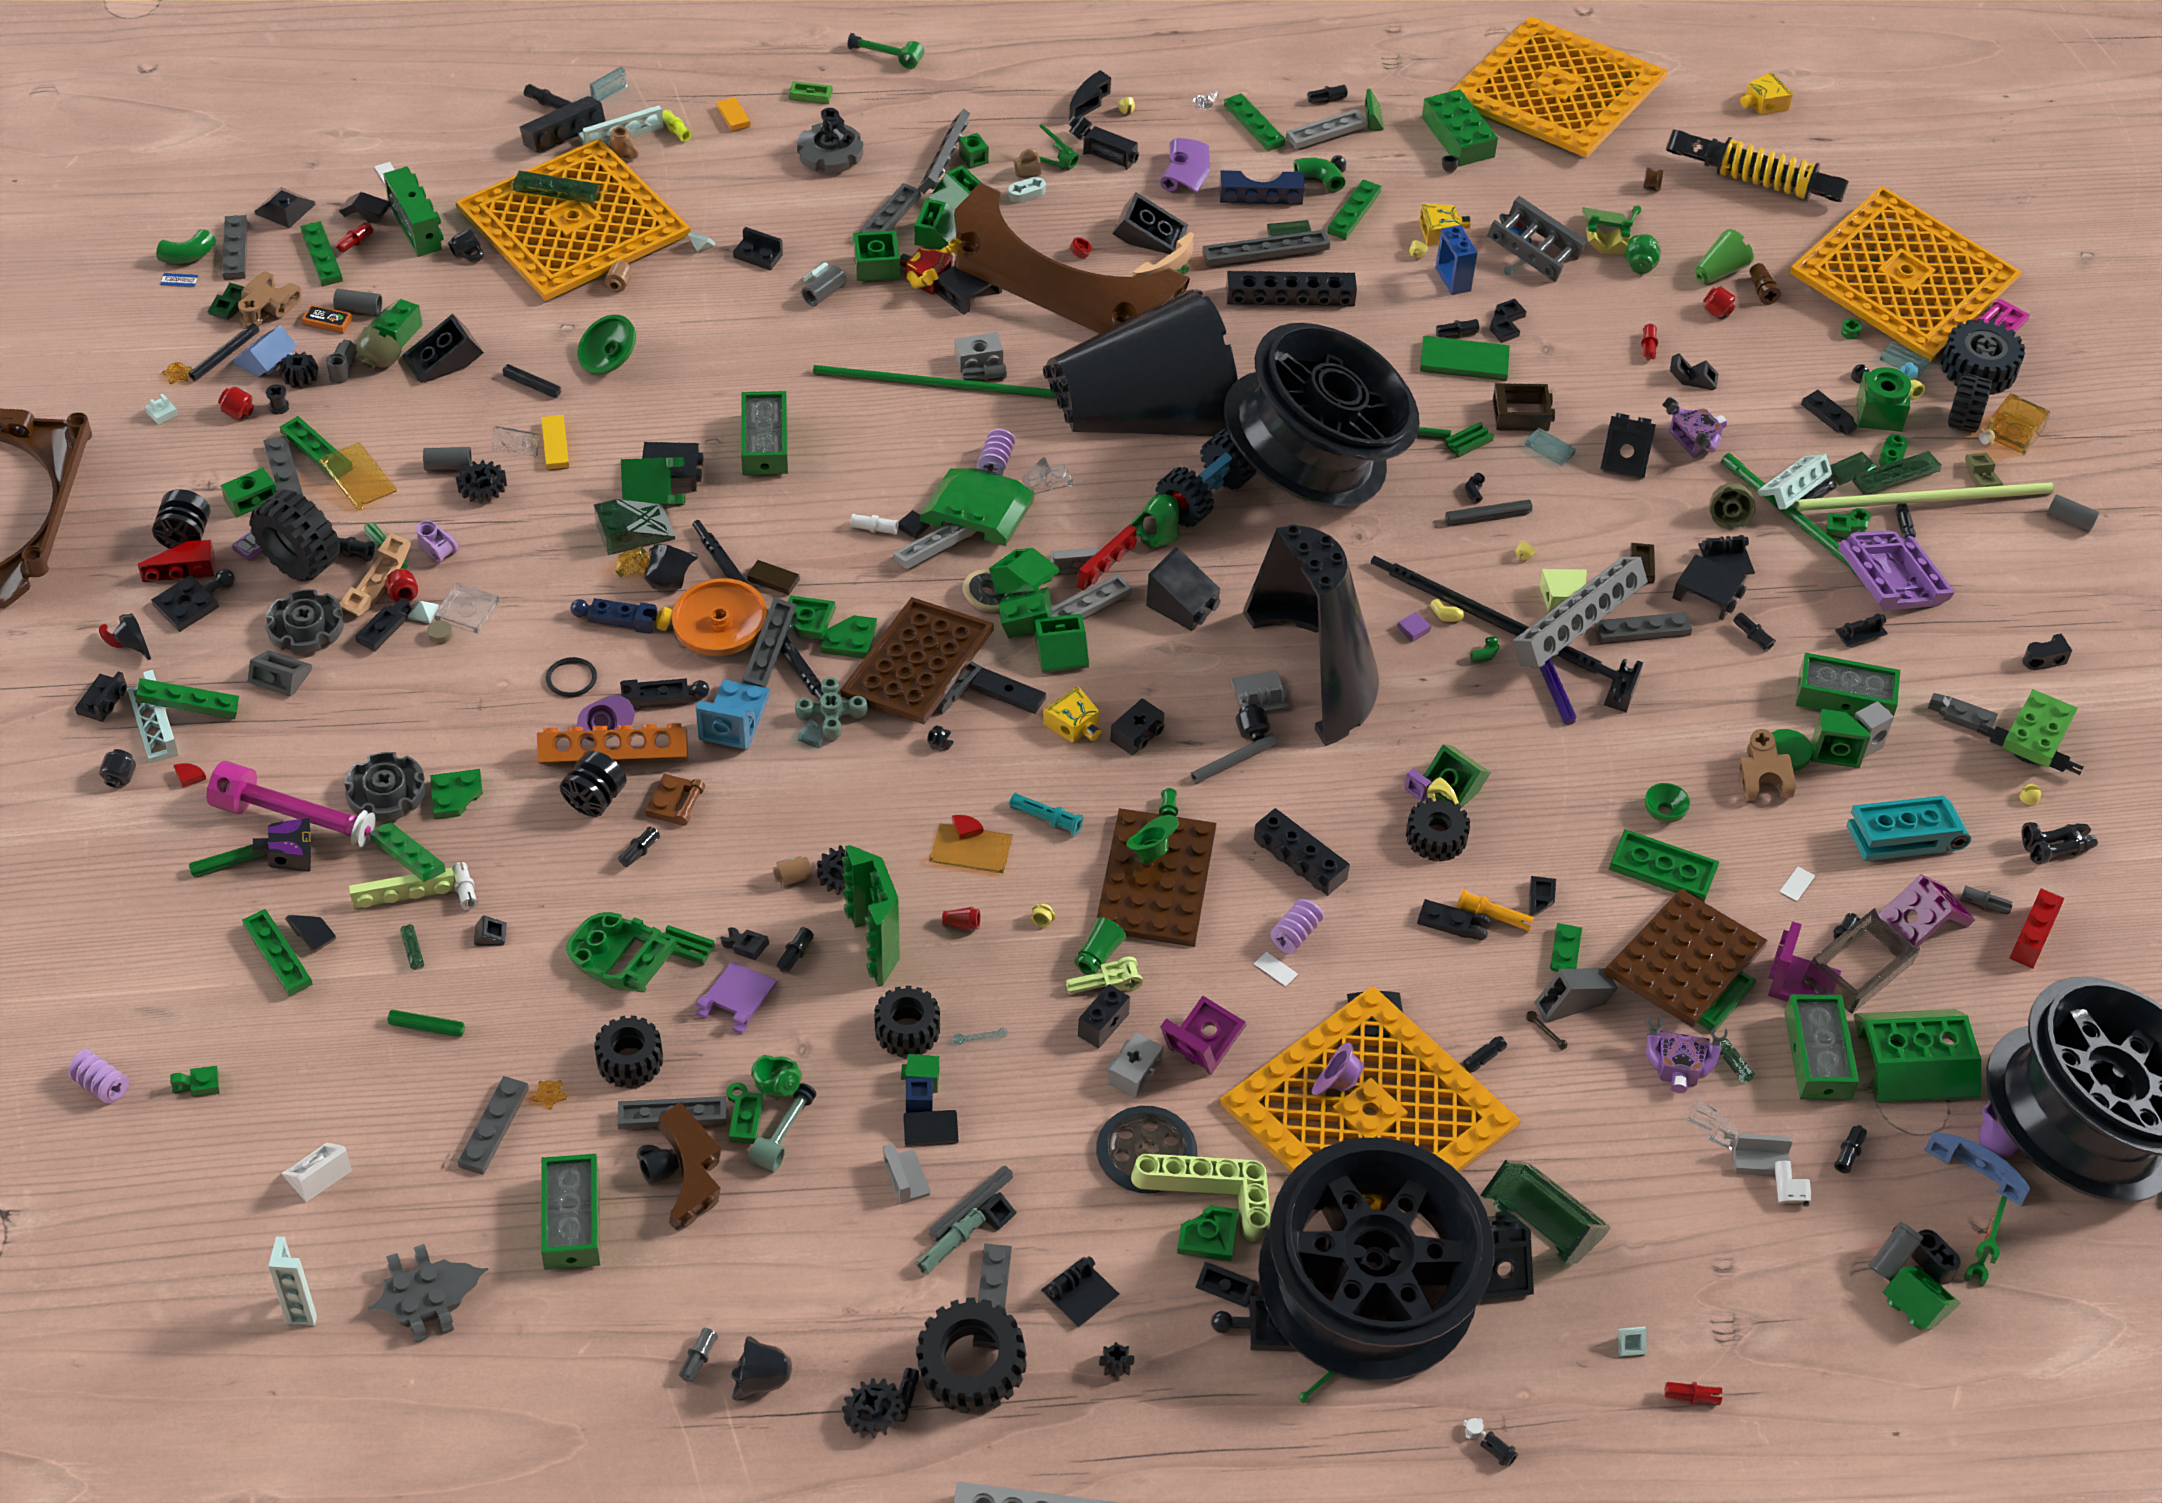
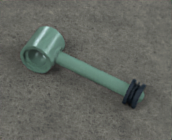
[749,1083,817,1172]

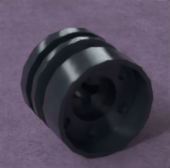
[152,489,211,549]
[559,750,627,817]

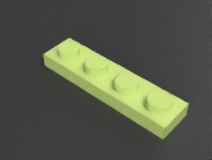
[349,868,455,909]

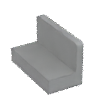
[1050,548,1100,575]
[1733,1134,1793,1176]
[883,1143,930,1204]

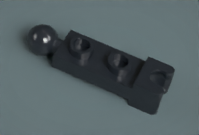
[620,678,710,710]

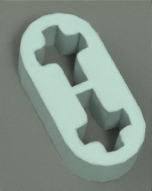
[1008,177,1046,203]

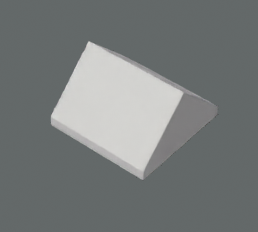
[282,1142,352,1202]

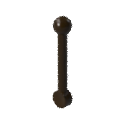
[1526,1011,1568,1050]

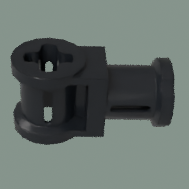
[820,108,855,147]

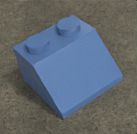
[232,325,297,377]

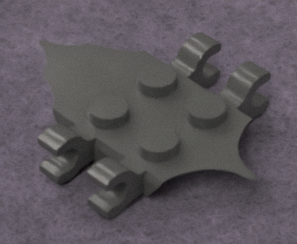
[368,1244,488,1343]

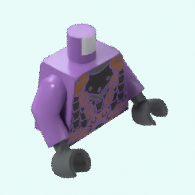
[1662,397,1727,458]
[1645,1016,1728,1093]

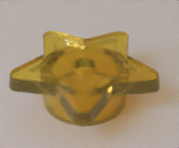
[162,362,192,384]
[532,1080,567,1110]

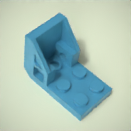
[696,679,770,749]

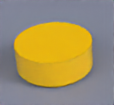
[655,606,672,631]

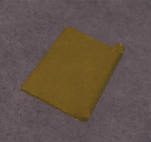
[319,442,397,511]
[929,823,1013,874]

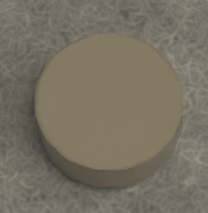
[428,620,453,643]

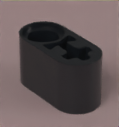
[1911,1229,1961,1284]

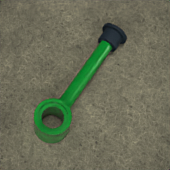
[847,33,924,69]

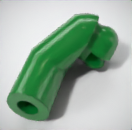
[1470,636,1500,663]

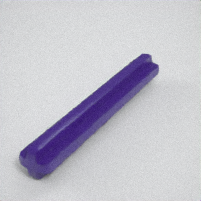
[1539,658,1577,725]

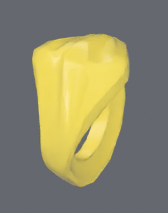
[1427,777,1459,806]

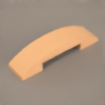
[1132,232,1194,276]
[340,533,411,616]

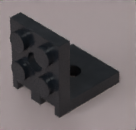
[1600,413,1656,477]
[1481,1211,1534,1300]

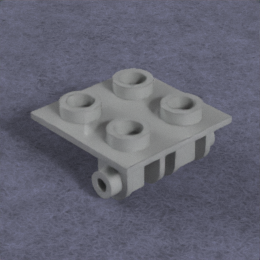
[1231,671,1290,712]

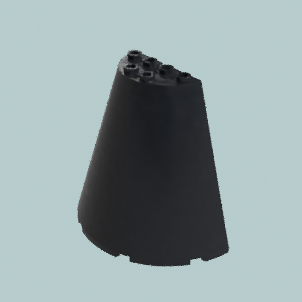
[1043,289,1238,436]
[1243,524,1379,746]

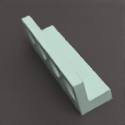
[578,105,663,146]
[1757,454,1832,509]
[127,670,179,763]
[268,1236,317,1326]

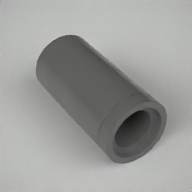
[801,266,846,306]
[333,289,383,316]
[423,447,472,471]
[2047,494,2099,533]
[1868,1221,1923,1282]

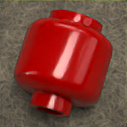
[1703,286,1736,319]
[218,386,254,420]
[385,569,418,603]

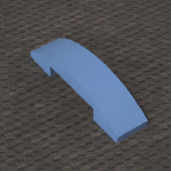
[1925,1132,2030,1206]

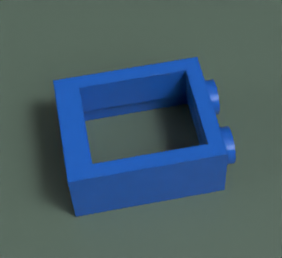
[1435,225,1478,295]

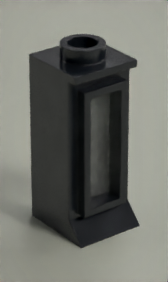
[1083,126,1139,170]

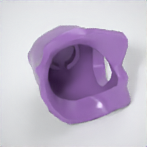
[1979,1100,2018,1159]

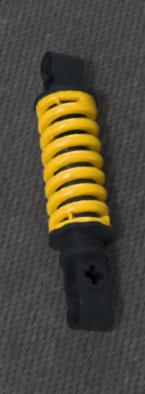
[1665,129,1849,202]

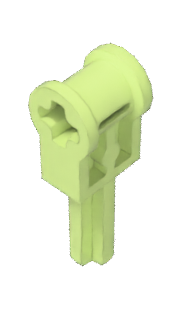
[1066,956,1143,994]

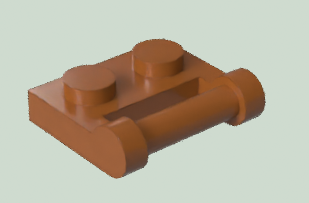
[645,773,706,826]

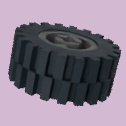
[1941,319,2025,395]

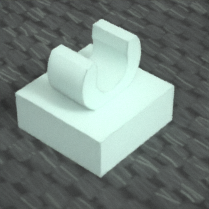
[145,394,178,425]

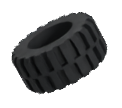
[249,490,340,581]
[916,1297,1027,1414]

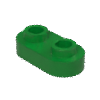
[1878,434,1909,470]

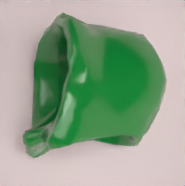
[1130,494,1180,548]

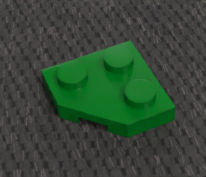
[788,595,836,640]
[821,615,877,659]
[430,769,483,819]
[1177,1205,1238,1262]

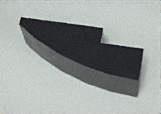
[1069,70,1111,121]

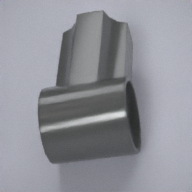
[326,339,357,383]

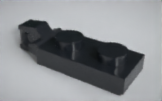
[355,597,412,652]

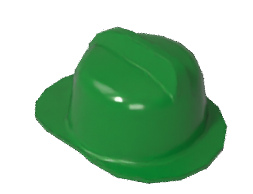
[1126,815,1179,865]

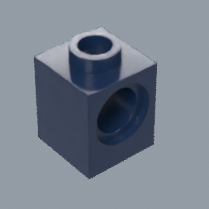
[906,1078,933,1113]

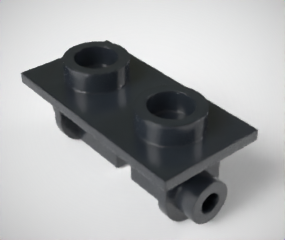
[1835,613,1888,647]

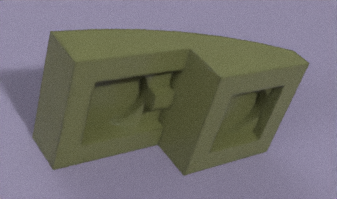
[1965,453,2003,487]

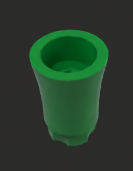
[1074,917,1126,975]

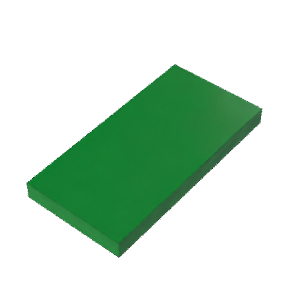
[1420,336,1510,380]
[1609,829,1719,902]

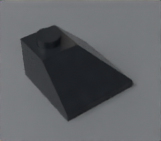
[255,187,316,228]

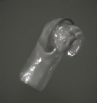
[1191,90,1219,109]

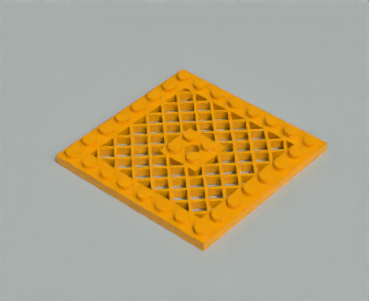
[1451,16,1668,158]
[455,138,691,301]
[1789,186,2022,363]
[1220,985,1521,1212]

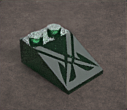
[594,499,675,555]

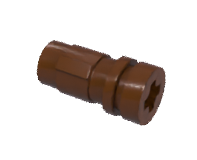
[1749,263,1781,304]

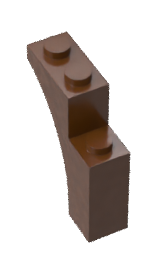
[658,1102,721,1230]

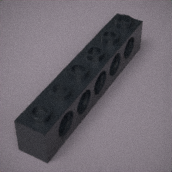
[1226,271,1357,306]

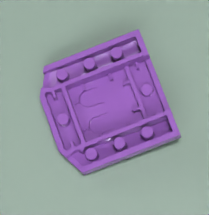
[1838,530,1955,610]

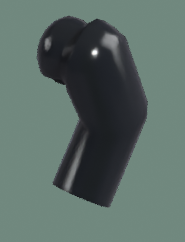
[1465,473,1485,504]

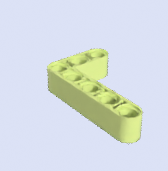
[1131,1154,1270,1242]

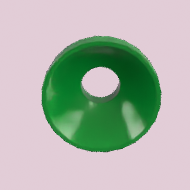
[1644,783,1690,822]

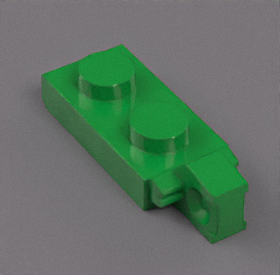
[1550,923,1582,972]

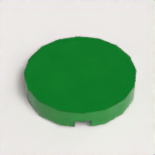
[1771,729,1813,771]

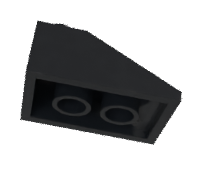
[1112,192,1189,254]
[402,314,484,383]

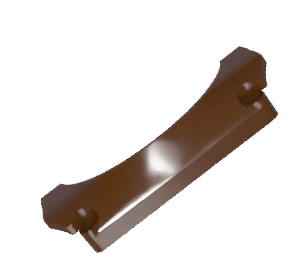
[954,183,1190,334]
[0,408,92,608]

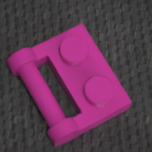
[1974,299,2030,332]

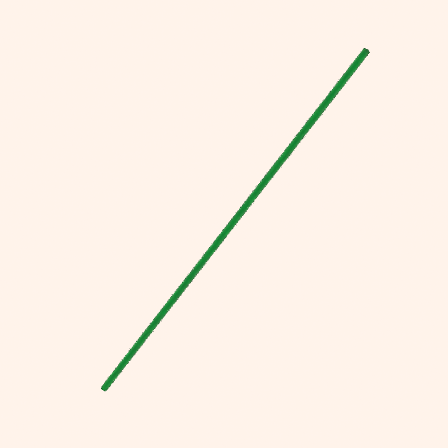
[813,365,1451,438]

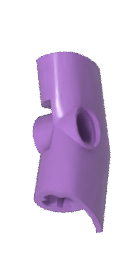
[1160,138,1210,193]

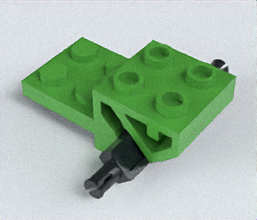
[1977,689,2084,776]

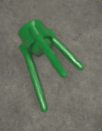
[1039,124,1079,169]

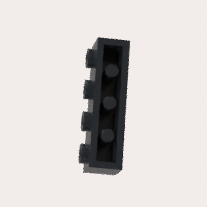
[519,96,606,152]
[1254,808,1350,896]

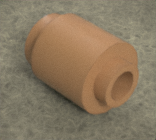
[605,261,631,292]
[773,856,812,886]

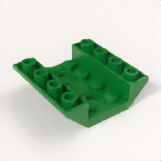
[842,845,900,987]
[1853,1009,1981,1103]

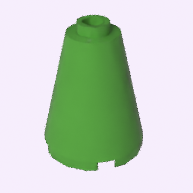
[1695,229,1754,284]

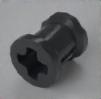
[266,384,289,414]

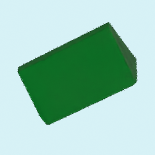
[1365,88,1384,130]

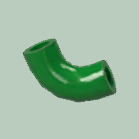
[1293,157,1346,192]
[156,229,216,264]

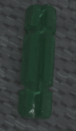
[400,924,424,970]
[1720,1038,1755,1083]

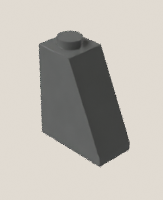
[1534,968,1618,1022]

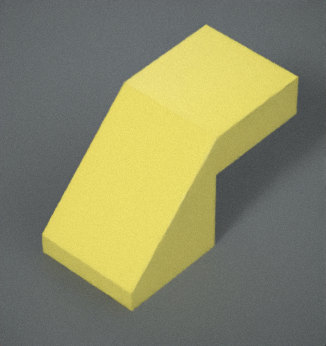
[1586,228,1630,255]

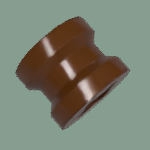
[1643,168,1664,190]

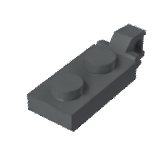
[1928,693,1998,731]

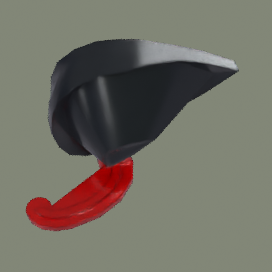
[99,613,151,660]

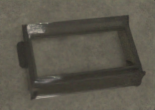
[1803,908,1921,1014]

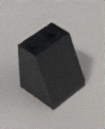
[1146,547,1221,631]

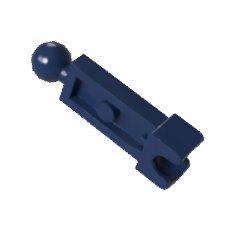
[570,598,658,634]

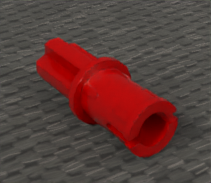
[335,222,373,253]
[1641,324,1659,361]
[1664,1382,1723,1405]

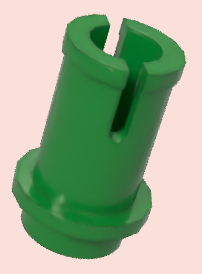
[1159,788,1178,816]

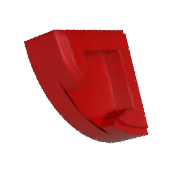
[173,763,206,788]
[952,815,984,839]

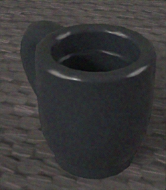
[448,228,484,262]
[636,1145,679,1184]

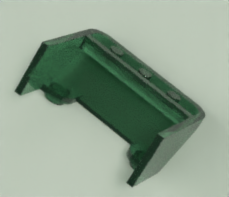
[1480,1160,1611,1264]

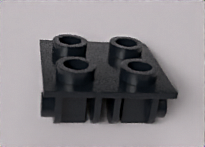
[1698,535,1755,575]
[1041,1256,1120,1327]

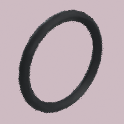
[546,657,597,697]

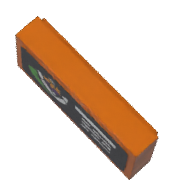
[302,305,352,333]

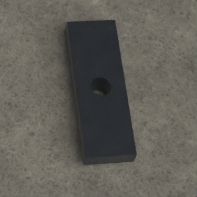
[971,667,1046,714]

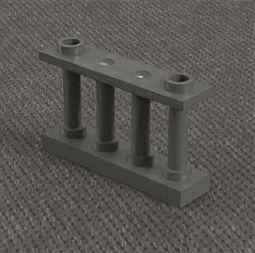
[1487,196,1588,282]

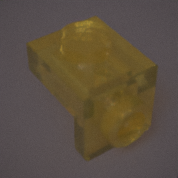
[615,547,649,577]

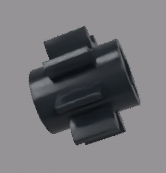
[1068,115,1092,140]
[1099,1342,1135,1380]

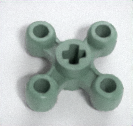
[795,677,868,740]

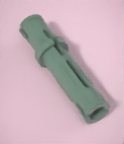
[916,1208,986,1275]

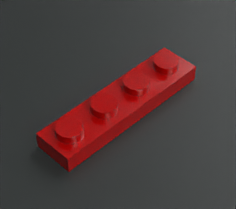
[1076,524,1137,591]

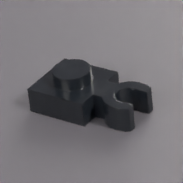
[720,927,770,961]

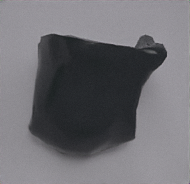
[643,544,698,591]
[731,1336,792,1401]

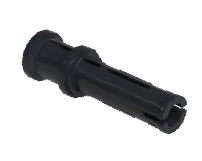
[337,537,375,562]

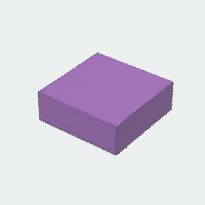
[1397,612,1431,642]
[1405,768,1431,802]

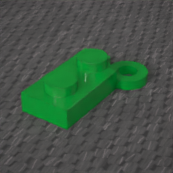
[727,1082,764,1144]

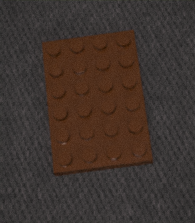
[840,597,994,724]
[1096,808,1217,947]
[1604,889,1768,1028]

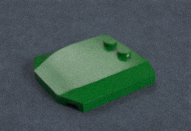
[920,468,1034,546]

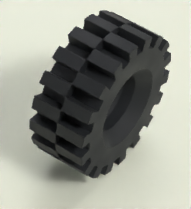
[1406,797,1470,861]

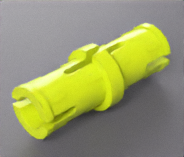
[662,110,692,142]

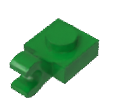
[1826,513,1868,538]
[170,1066,220,1097]

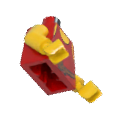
[900,237,962,295]

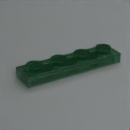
[512,170,600,204]
[1852,451,1941,495]

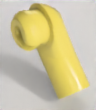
[1430,599,1464,622]

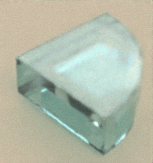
[798,719,822,749]

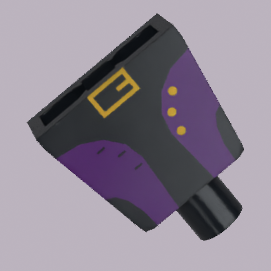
[253,818,311,871]

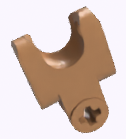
[238,271,302,327]
[1738,729,1796,801]

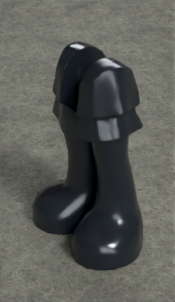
[2021,822,2098,864]

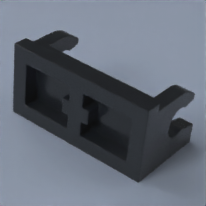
[1604,659,1643,713]

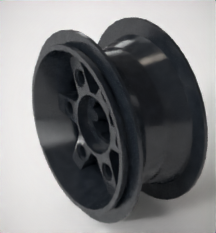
[1224,323,1420,507]
[1986,977,2162,1203]
[1258,1137,1495,1381]

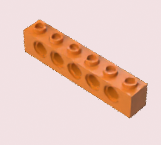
[537,723,688,764]

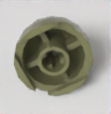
[356,327,402,369]
[1709,483,1756,530]

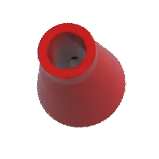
[942,906,981,932]

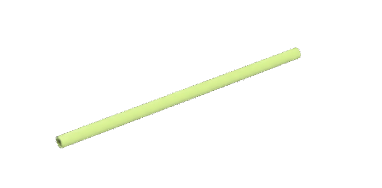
[1795,482,2054,511]

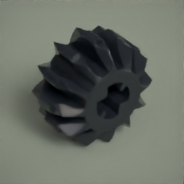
[279,352,319,388]

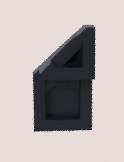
[1529,876,1556,917]
[285,915,336,953]

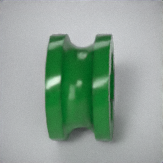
[1840,318,1862,339]
[1850,508,1871,527]

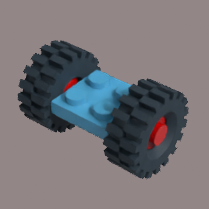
[1155,430,1257,527]

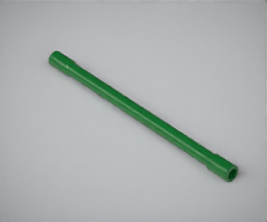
[1721,453,1857,575]

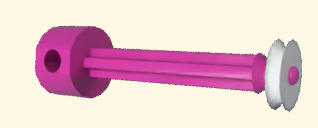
[206,761,375,848]

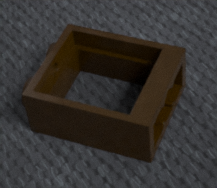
[1492,383,1555,431]

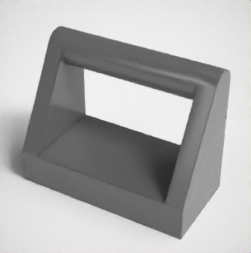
[247,650,312,696]

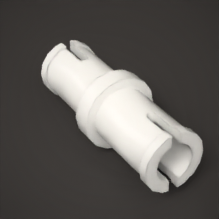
[850,514,899,535]
[451,862,478,910]

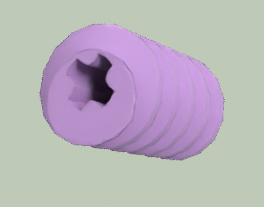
[977,429,1015,476]
[1270,899,1324,954]
[68,1049,129,1104]

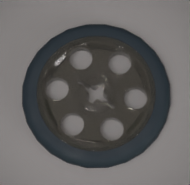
[1096,1106,1197,1193]

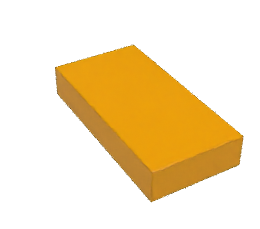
[716,97,750,132]

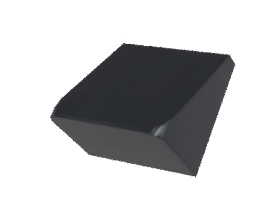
[474,915,507,946]
[976,1192,1017,1231]

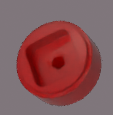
[1070,237,1092,258]

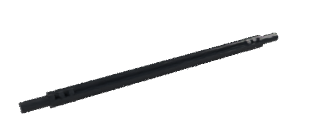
[692,520,824,701]
[1370,555,1622,681]

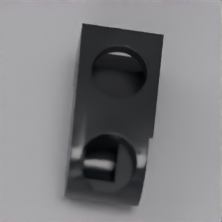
[2022,633,2072,670]

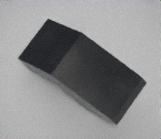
[339,192,392,223]
[1670,353,1719,390]

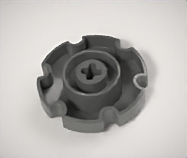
[797,123,863,173]
[265,589,344,654]
[344,752,426,821]

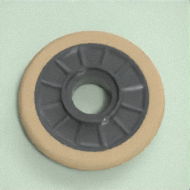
[963,570,1012,612]

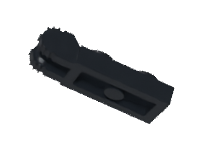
[1417,899,1492,941]

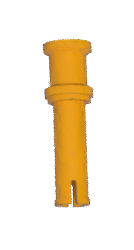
[1456,888,1534,932]

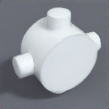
[1979,428,1995,445]
[1463,1418,1486,1439]

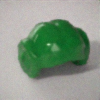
[1625,234,1661,274]
[751,1055,802,1100]

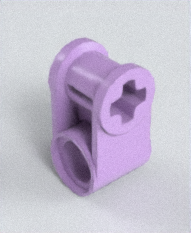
[416,520,459,564]

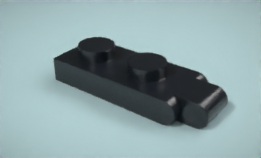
[1801,390,1857,435]

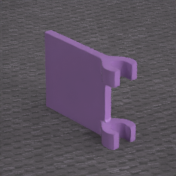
[696,962,777,1034]

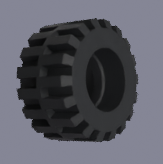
[1948,373,1992,433]
[874,986,940,1057]
[594,1015,663,1088]

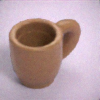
[609,126,639,159]
[1014,148,1042,177]

